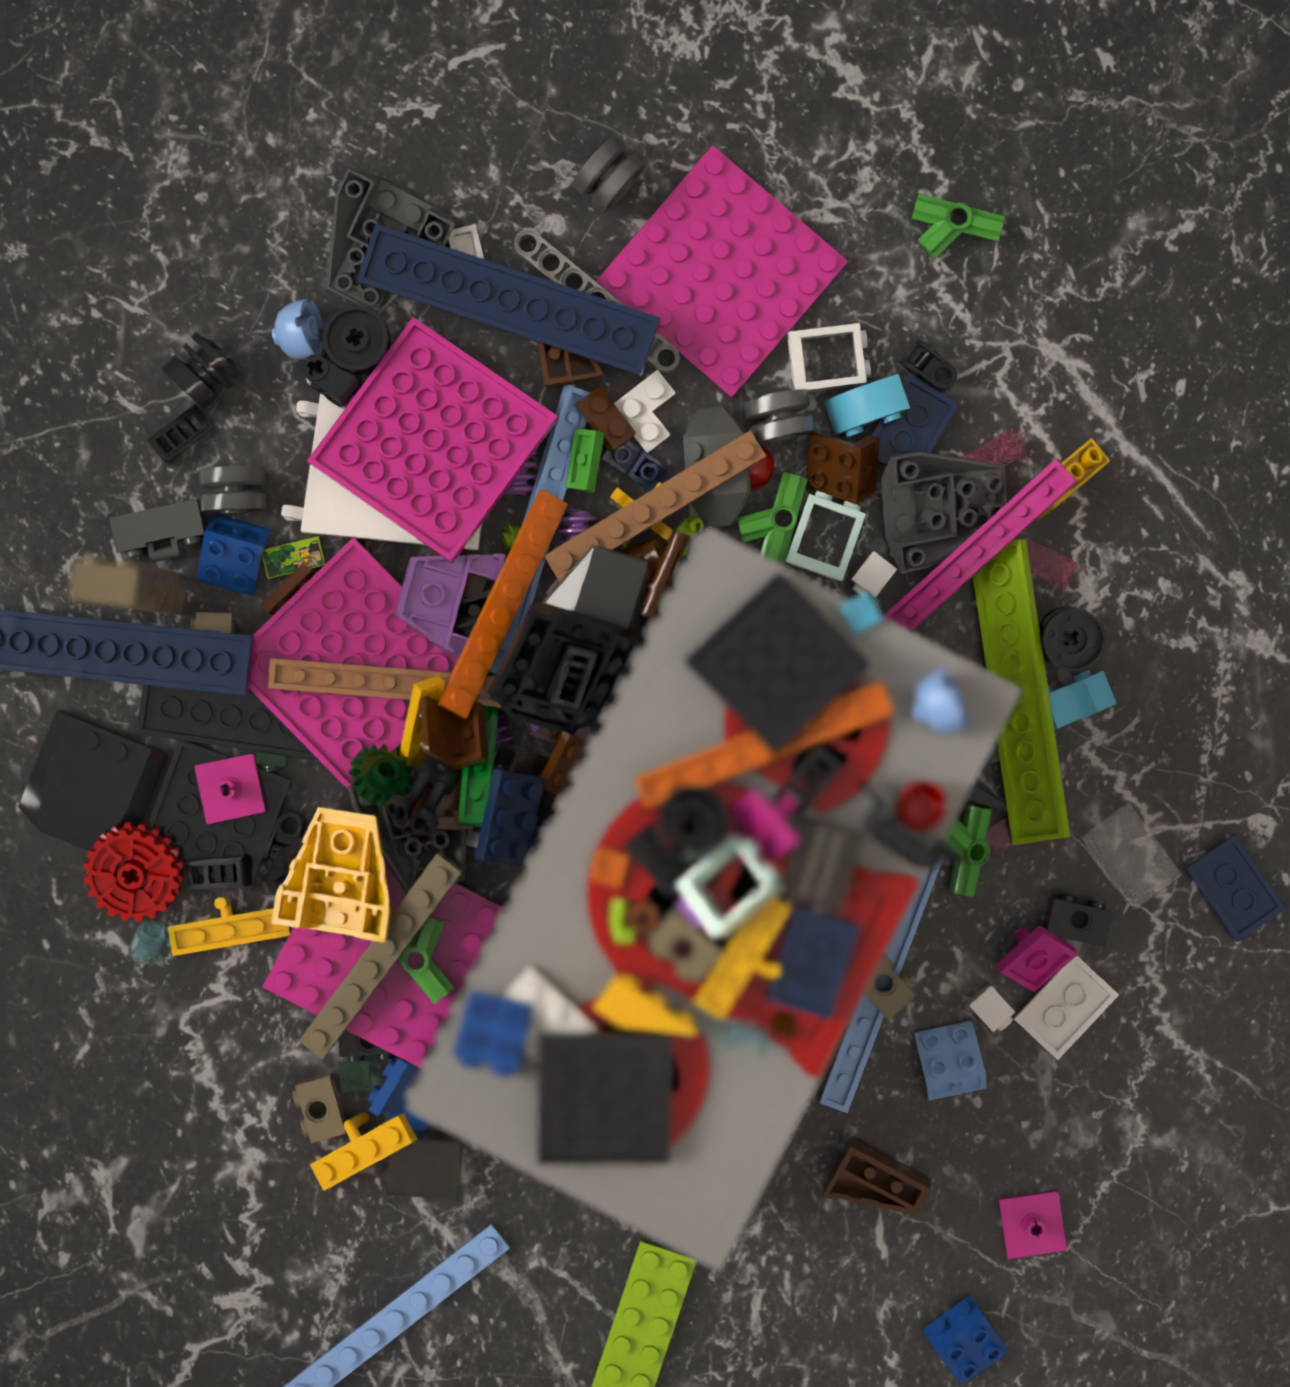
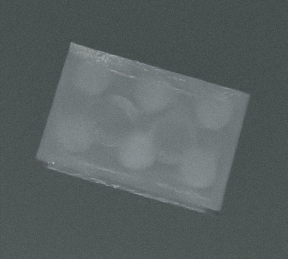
[1080,803,1182,910]

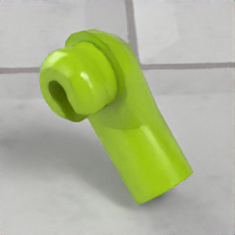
[674,516,704,557]
[609,898,635,945]

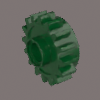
[348,744,416,808]

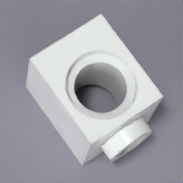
[850,551,897,599]
[966,983,1015,1032]

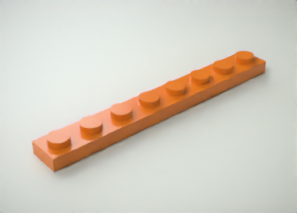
[437,490,568,718]
[635,682,894,810]

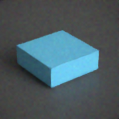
[839,591,883,636]

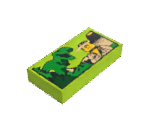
[262,536,326,579]

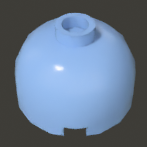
[272,299,325,360]
[912,667,973,735]

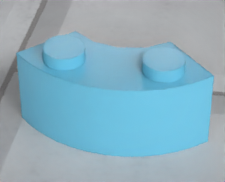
[824,374,910,437]
[1048,670,1117,730]

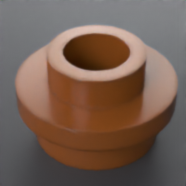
[627,902,660,935]

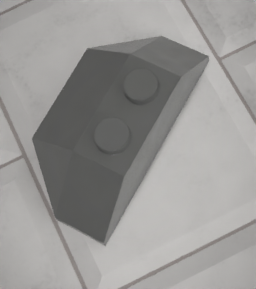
[683,406,751,528]

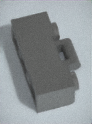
[109,499,207,562]

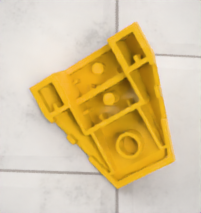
[272,807,391,942]

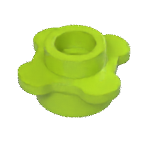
[501,524,521,551]

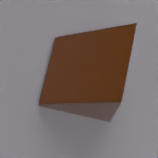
[771,1010,796,1038]

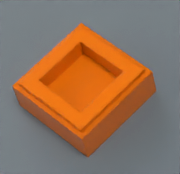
[589,847,630,888]

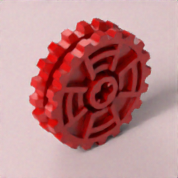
[83,822,185,922]

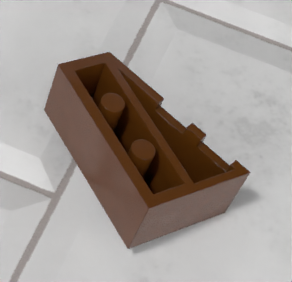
[537,342,605,389]
[822,1136,931,1214]

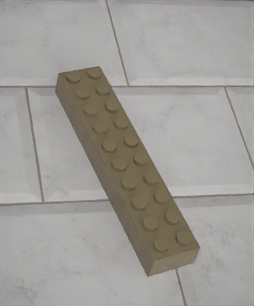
[69,555,188,615]

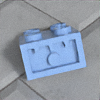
[915,1021,987,1101]

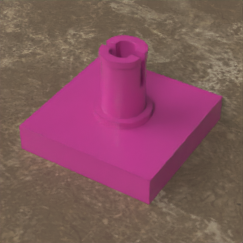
[194,753,267,824]
[727,789,800,861]
[996,925,1078,993]
[998,1190,1067,1259]

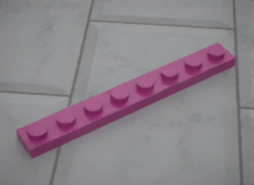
[882,459,1078,632]

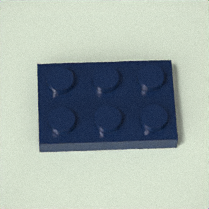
[872,374,959,467]
[475,769,546,867]
[1185,834,1286,942]
[767,905,860,1020]

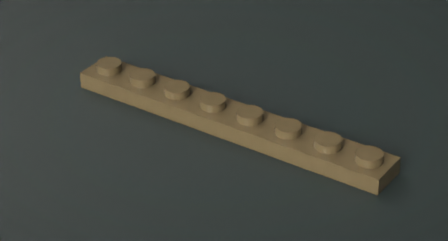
[299,852,463,1059]

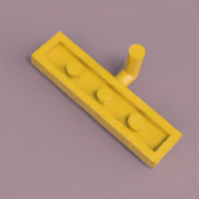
[399,675,445,775]
[168,896,291,956]
[693,897,792,1020]
[310,1112,418,1191]

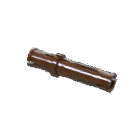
[638,529,691,619]

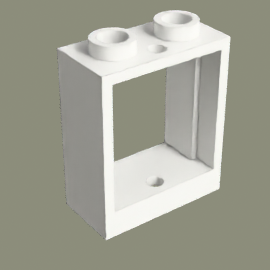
[787,323,871,392]

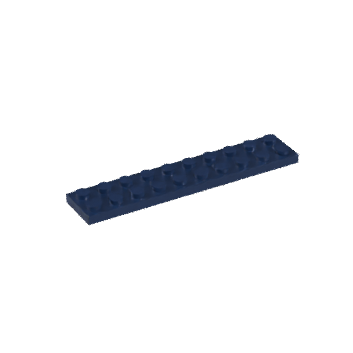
[357,224,661,376]
[0,609,255,696]

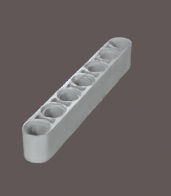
[514,230,680,374]

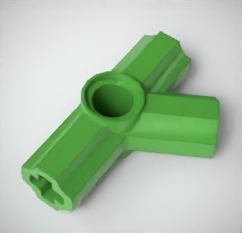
[912,194,1005,259]
[737,472,808,566]
[944,803,993,897]
[398,917,455,1004]

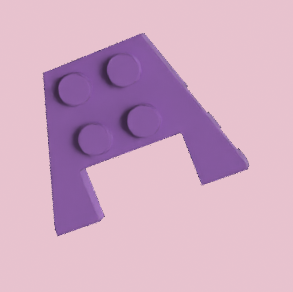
[394,554,505,659]

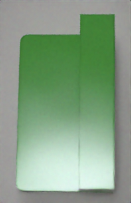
[565,429,604,493]

